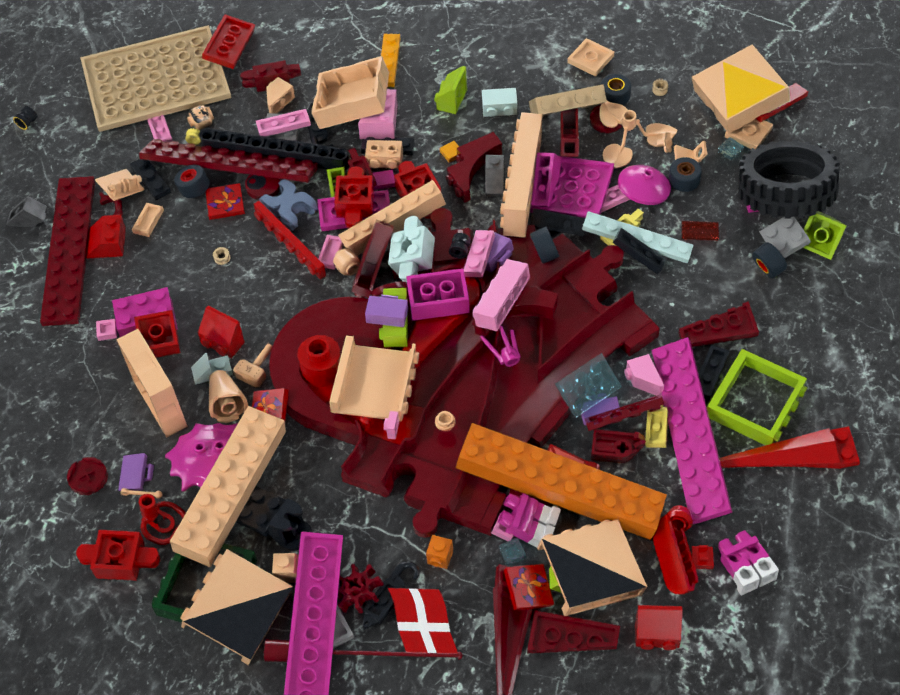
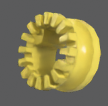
[185,128,201,145]

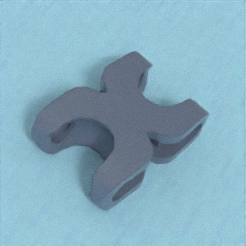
[259,179,318,230]

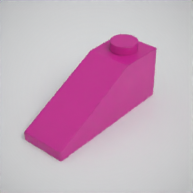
[531,153,561,206]

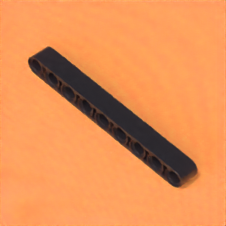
[199,128,349,170]

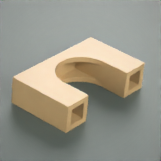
[529,84,607,116]

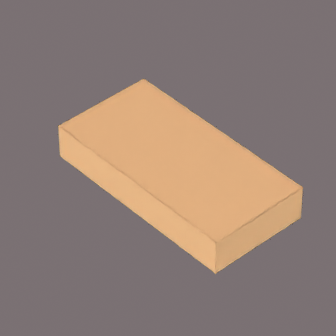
[132,203,164,237]

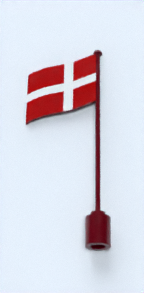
[264,588,463,662]

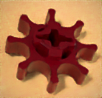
[337,564,384,614]

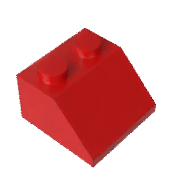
[86,215,126,259]
[198,306,245,359]
[134,310,181,358]
[635,605,682,650]

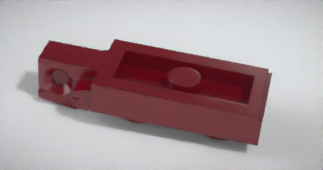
[348,148,377,186]

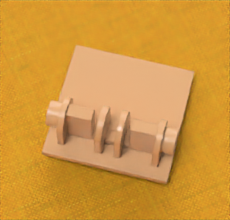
[95,169,145,201]

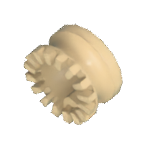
[652,79,668,96]
[213,247,230,265]

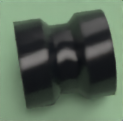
[13,106,38,130]
[449,233,471,259]

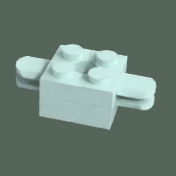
[388,216,435,282]

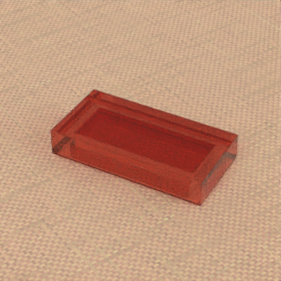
[681,221,719,241]

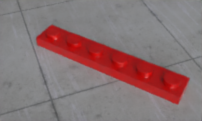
[253,201,326,280]

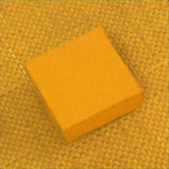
[439,141,459,163]

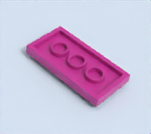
[317,190,390,232]

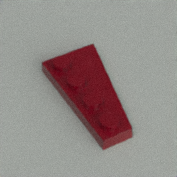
[678,301,759,347]
[584,395,664,431]
[527,610,620,654]

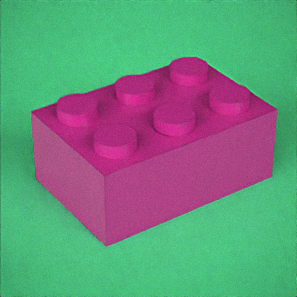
[406,269,470,321]
[112,287,178,337]

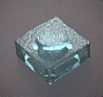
[718,137,744,160]
[499,538,526,566]

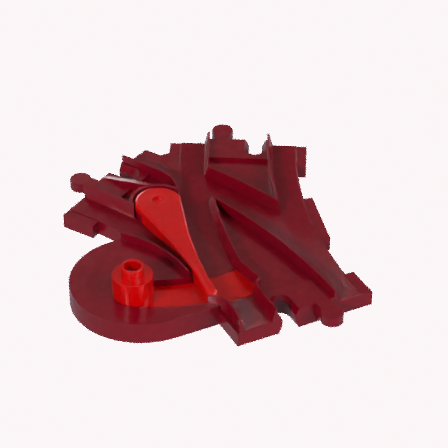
[269,208,660,538]

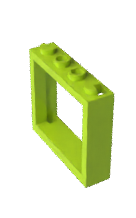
[707,349,808,445]

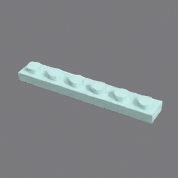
[582,211,693,263]

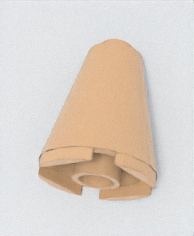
[209,370,248,423]

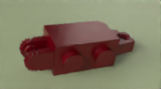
[240,60,301,92]

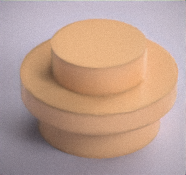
[435,411,455,431]

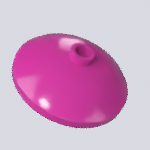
[618,165,671,205]

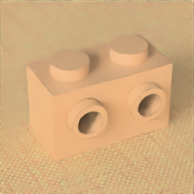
[365,140,403,169]

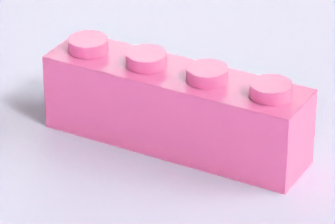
[473,259,530,331]

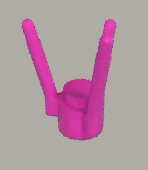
[480,326,521,367]

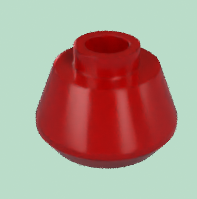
[666,505,693,531]

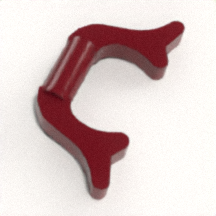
[99,192,123,217]

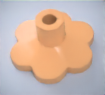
[657,132,673,153]

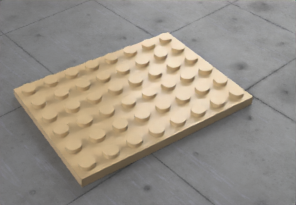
[80,25,232,132]

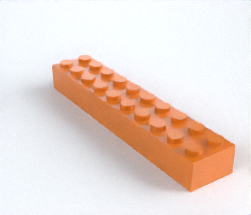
[456,423,667,540]

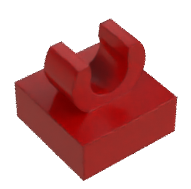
[691,545,714,569]

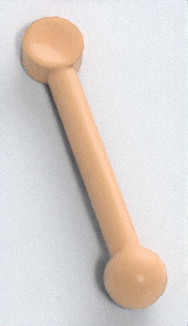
[121,488,163,499]

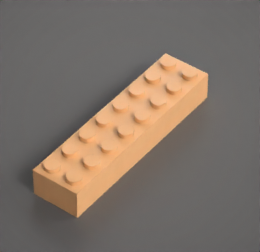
[500,112,542,237]
[170,406,286,567]

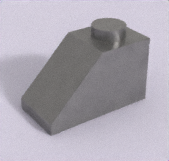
[485,155,504,196]
[6,196,47,227]

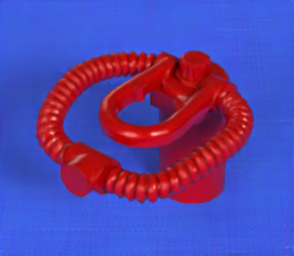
[139,494,186,545]

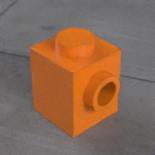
[426,535,453,569]

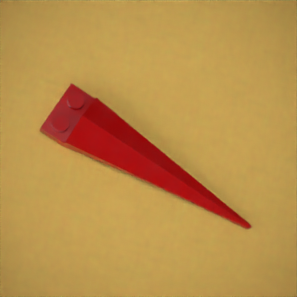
[719,426,860,469]

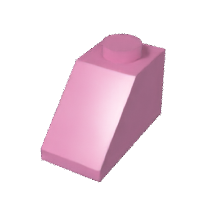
[624,354,664,396]

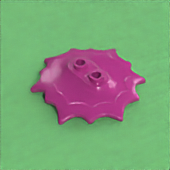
[165,423,238,492]

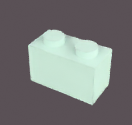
[482,88,517,117]

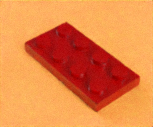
[202,15,255,69]

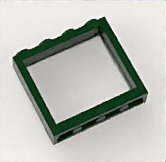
[152,543,257,623]

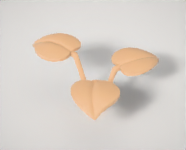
[600,101,677,169]

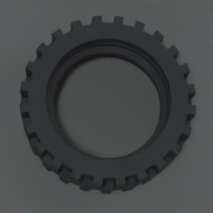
[739,140,840,219]

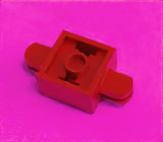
[394,161,441,219]
[334,166,374,228]
[76,530,160,581]

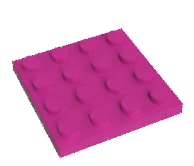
[530,156,614,218]

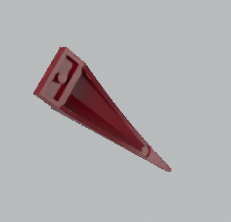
[493,564,532,695]

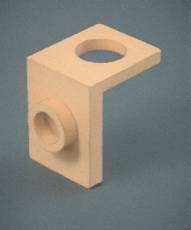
[674,141,707,163]

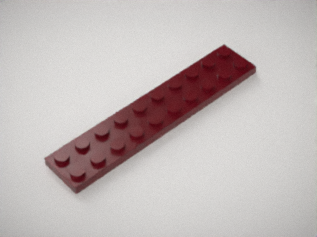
[139,139,318,183]
[40,176,95,326]

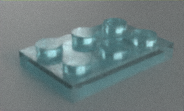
[554,353,622,417]

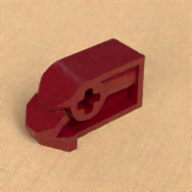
[591,429,646,463]

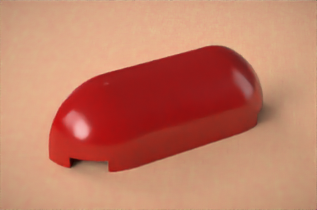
[653,515,698,595]

